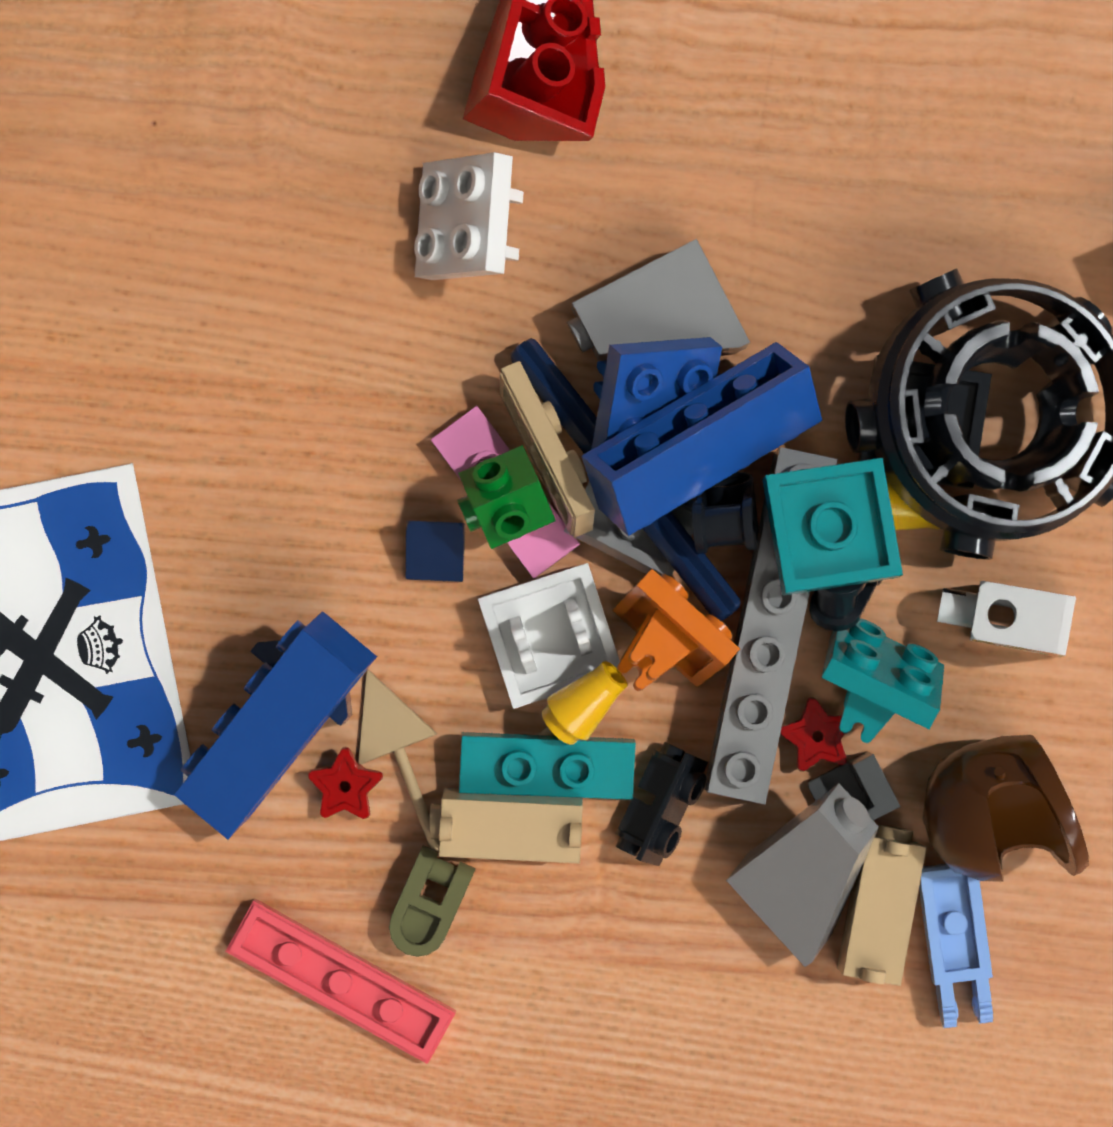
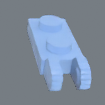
[919,864,993,1028]

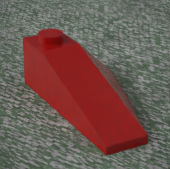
[463,0,606,141]

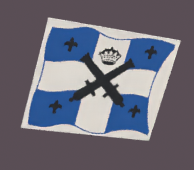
[0,463,191,841]

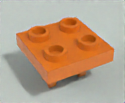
[612,569,740,691]

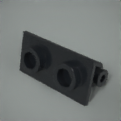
[615,742,708,866]

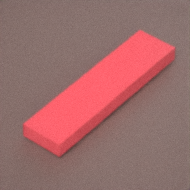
[225,899,456,1064]

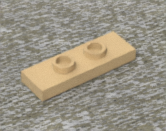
[500,361,595,538]

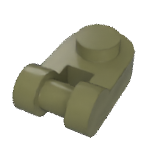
[389,845,476,957]

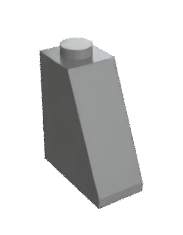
[567,239,750,360]
[726,783,879,967]

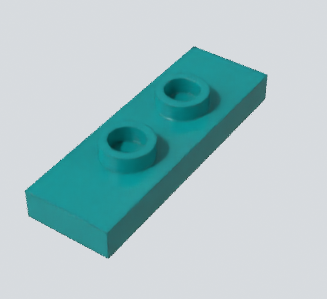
[459,732,636,800]

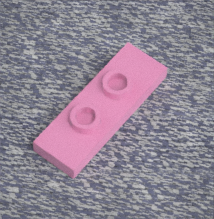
[431,406,580,579]

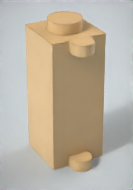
[429,788,583,864]
[837,825,927,986]

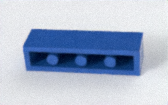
[581,342,823,536]
[174,611,378,840]

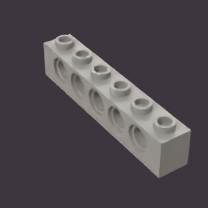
[704,447,837,805]

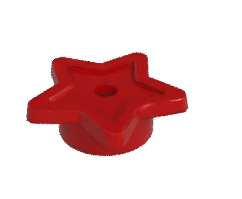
[780,697,847,772]
[308,747,383,819]

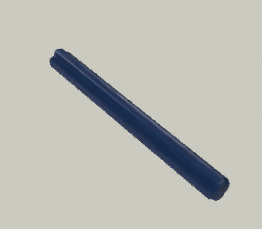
[510,338,740,621]

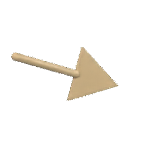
[358,669,440,852]

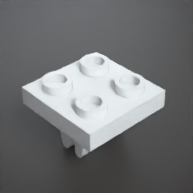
[414,152,524,280]
[478,563,620,709]

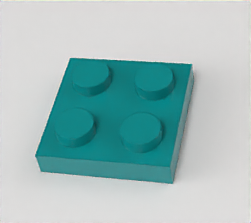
[762,458,903,596]

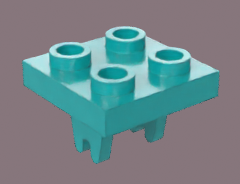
[821,619,945,743]

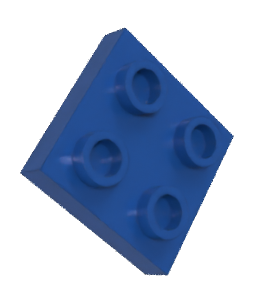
[591,337,722,450]

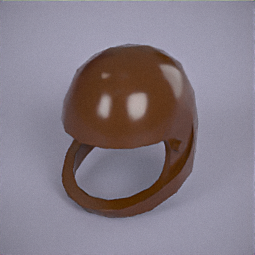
[923,734,1089,882]

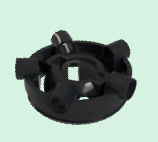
[845,269,1113,560]

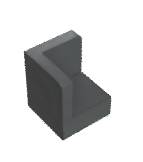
[808,752,901,820]

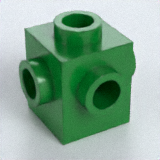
[457,445,556,549]

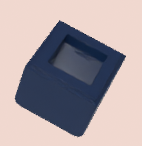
[406,521,466,582]

